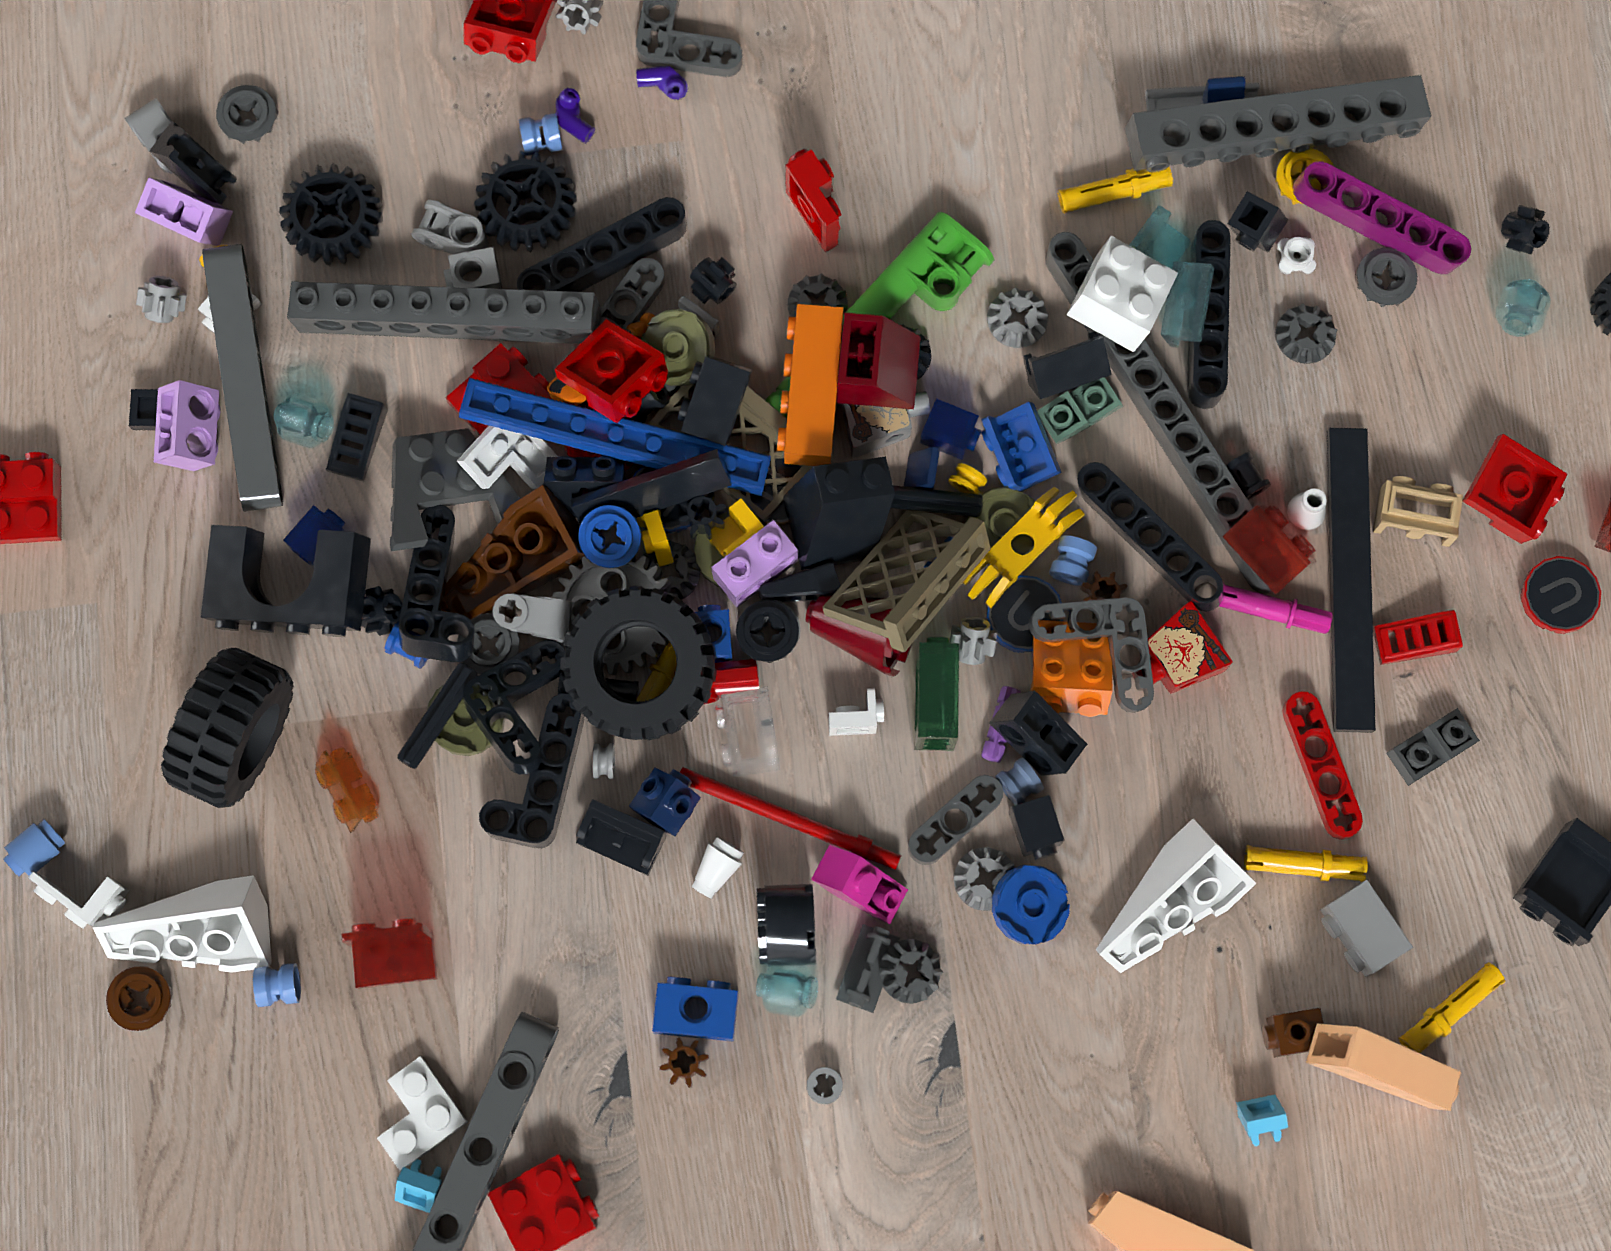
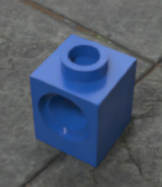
[695,605,733,663]

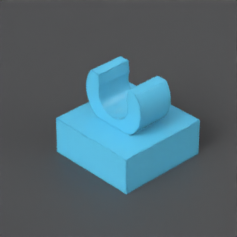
[1236,1094,1288,1146]
[394,1159,442,1213]

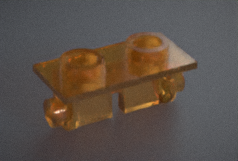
[315,747,379,833]

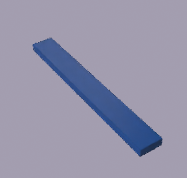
[459,378,771,496]

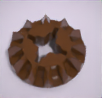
[106,966,172,1031]

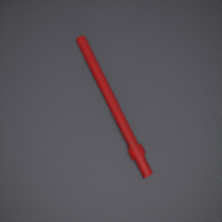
[680,767,902,870]

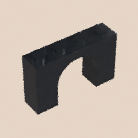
[201,525,371,637]

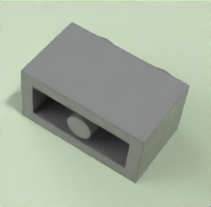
[1320,880,1413,977]

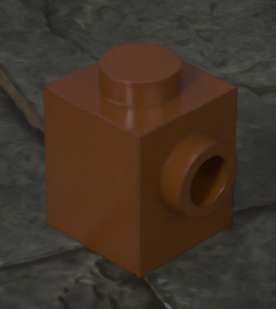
[1262,1007,1324,1058]

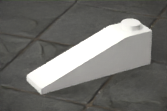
[1096,819,1256,973]
[93,875,272,972]

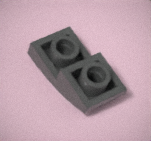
[1386,708,1480,786]

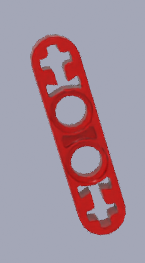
[1282,691,1363,840]

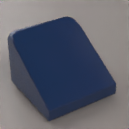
[1203,76,1246,104]
[904,447,940,489]

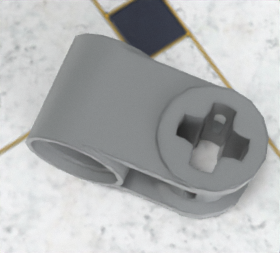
[125,98,174,174]
[411,200,489,254]
[493,594,572,641]

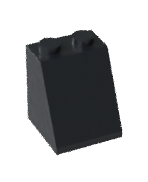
[783,456,895,570]

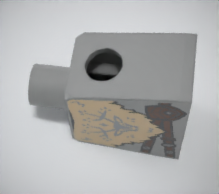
[841,391,930,458]

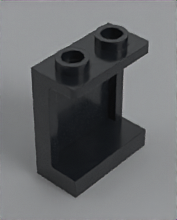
[1513,818,1611,946]

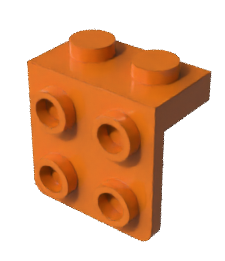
[1030,620,1113,717]

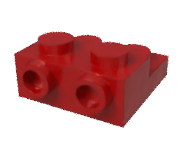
[464,0,557,63]
[785,149,841,253]
[554,319,668,423]
[445,343,551,436]
[1462,434,1568,544]
[0,452,62,544]
[487,1154,600,1251]

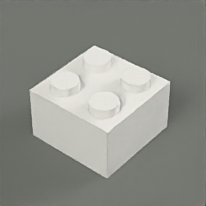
[1067,236,1178,352]

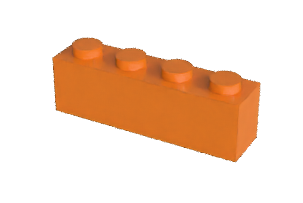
[777,304,844,466]

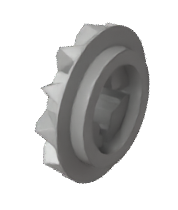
[987,287,1048,348]
[954,847,1015,911]

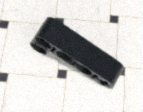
[399,504,474,662]
[479,693,585,849]

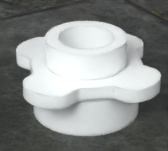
[1277,237,1316,274]

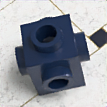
[628,767,701,837]

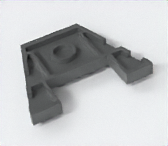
[390,428,521,552]

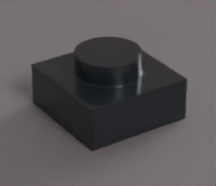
[129,389,158,430]

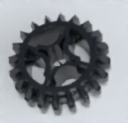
[474,150,577,253]
[279,163,383,266]

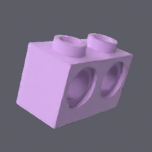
[135,177,233,246]
[153,380,220,471]
[711,520,798,608]

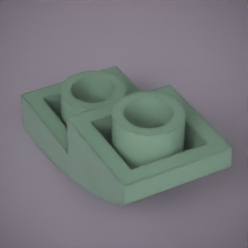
[1037,377,1123,444]

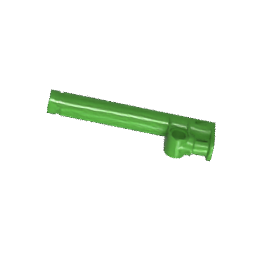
[765,212,995,418]

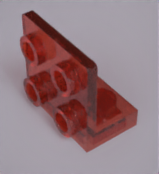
[1222,504,1317,594]
[341,918,437,989]

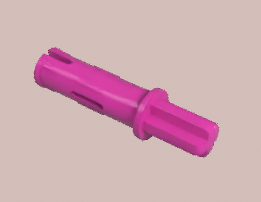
[1219,583,1333,634]

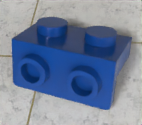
[981,402,1062,492]

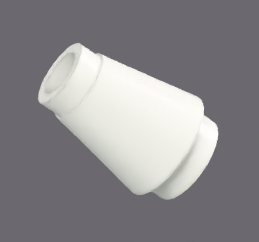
[1287,488,1327,530]
[692,837,744,899]

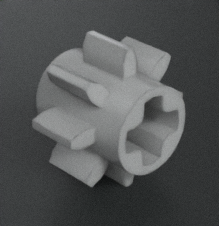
[556,0,603,34]
[136,276,187,323]
[949,617,997,665]

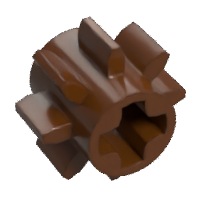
[1080,571,1128,620]
[659,1037,709,1088]

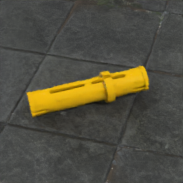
[1058,166,1173,214]
[1244,845,1368,882]
[1398,962,1505,1053]

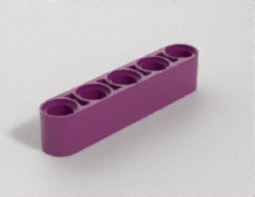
[1293,161,1471,275]

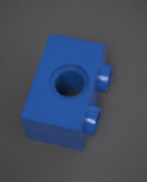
[652,977,739,1042]

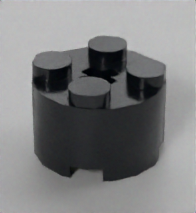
[756,884,816,967]

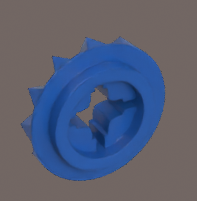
[578,505,642,568]

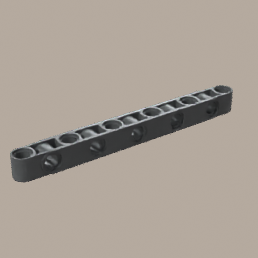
[413,1012,559,1251]

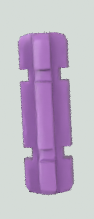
[981,686,1021,763]

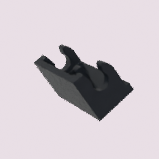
[149,121,237,204]
[1023,331,1112,399]
[576,799,666,876]

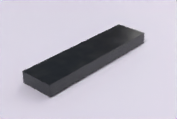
[570,449,732,531]

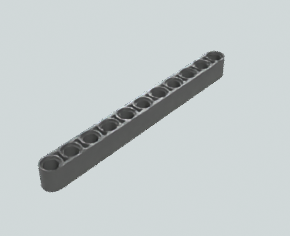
[1046,232,1288,593]

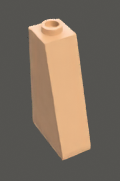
[1306,1024,1461,1111]
[1088,1191,1254,1251]

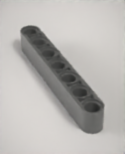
[202,244,283,512]

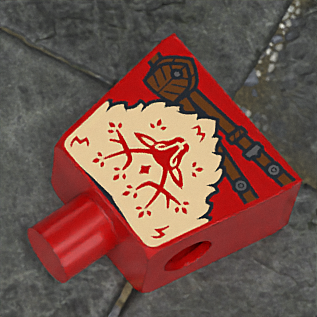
[1132,601,1233,694]

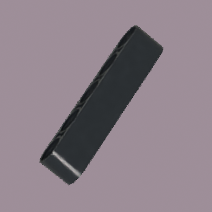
[517,197,687,292]
[1188,220,1231,409]
[1077,462,1224,612]

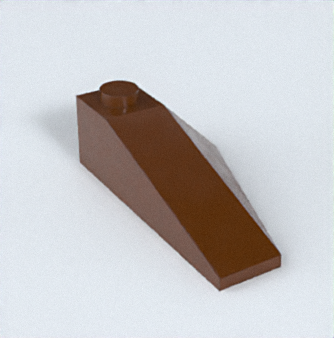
[441,485,585,620]

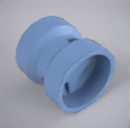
[519,113,563,156]
[1049,535,1097,586]
[253,963,301,1007]

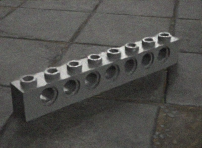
[1125,75,1432,172]
[287,281,601,344]

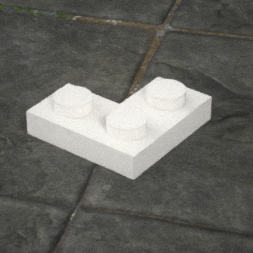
[457,426,558,489]
[377,1056,468,1171]

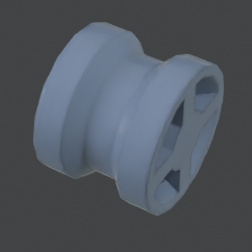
[995,757,1044,805]

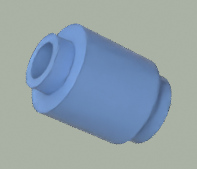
[3,819,66,877]

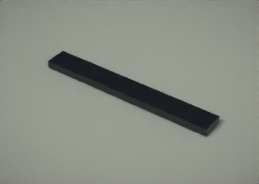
[1327,428,1376,733]

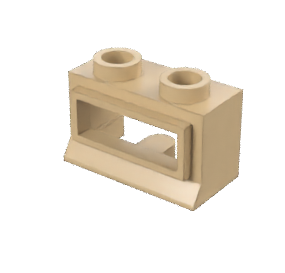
[1373,476,1463,547]

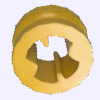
[948,463,987,494]

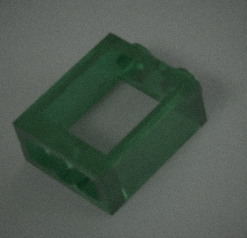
[914,637,959,751]

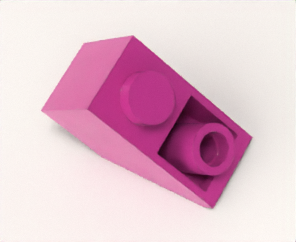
[811,845,908,924]

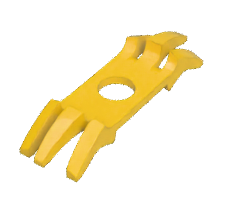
[963,486,1085,608]

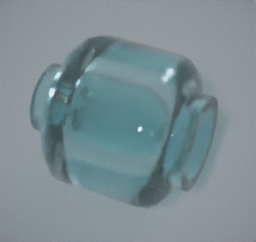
[1495,279,1551,337]
[274,393,334,448]
[756,965,818,1017]

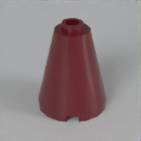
[805,595,913,677]

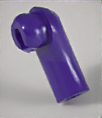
[636,66,688,100]
[555,88,595,144]

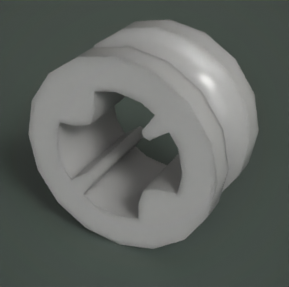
[593,743,615,779]
[807,1067,843,1104]

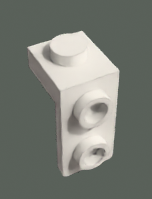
[28,871,129,929]

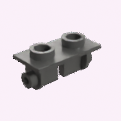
[836,924,900,1013]

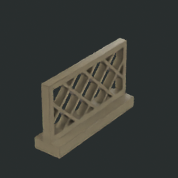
[648,384,813,524]
[822,510,991,652]

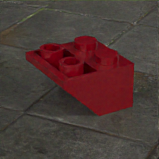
[837,312,920,410]

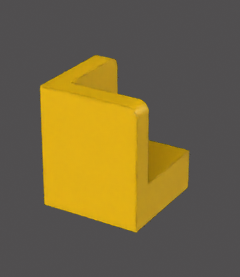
[707,499,764,558]

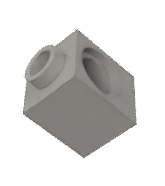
[444,247,502,289]

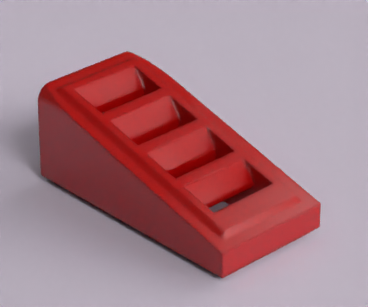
[1373,610,1463,665]

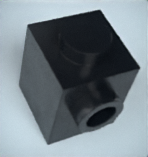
[1227,191,1288,253]
[1008,795,1064,860]

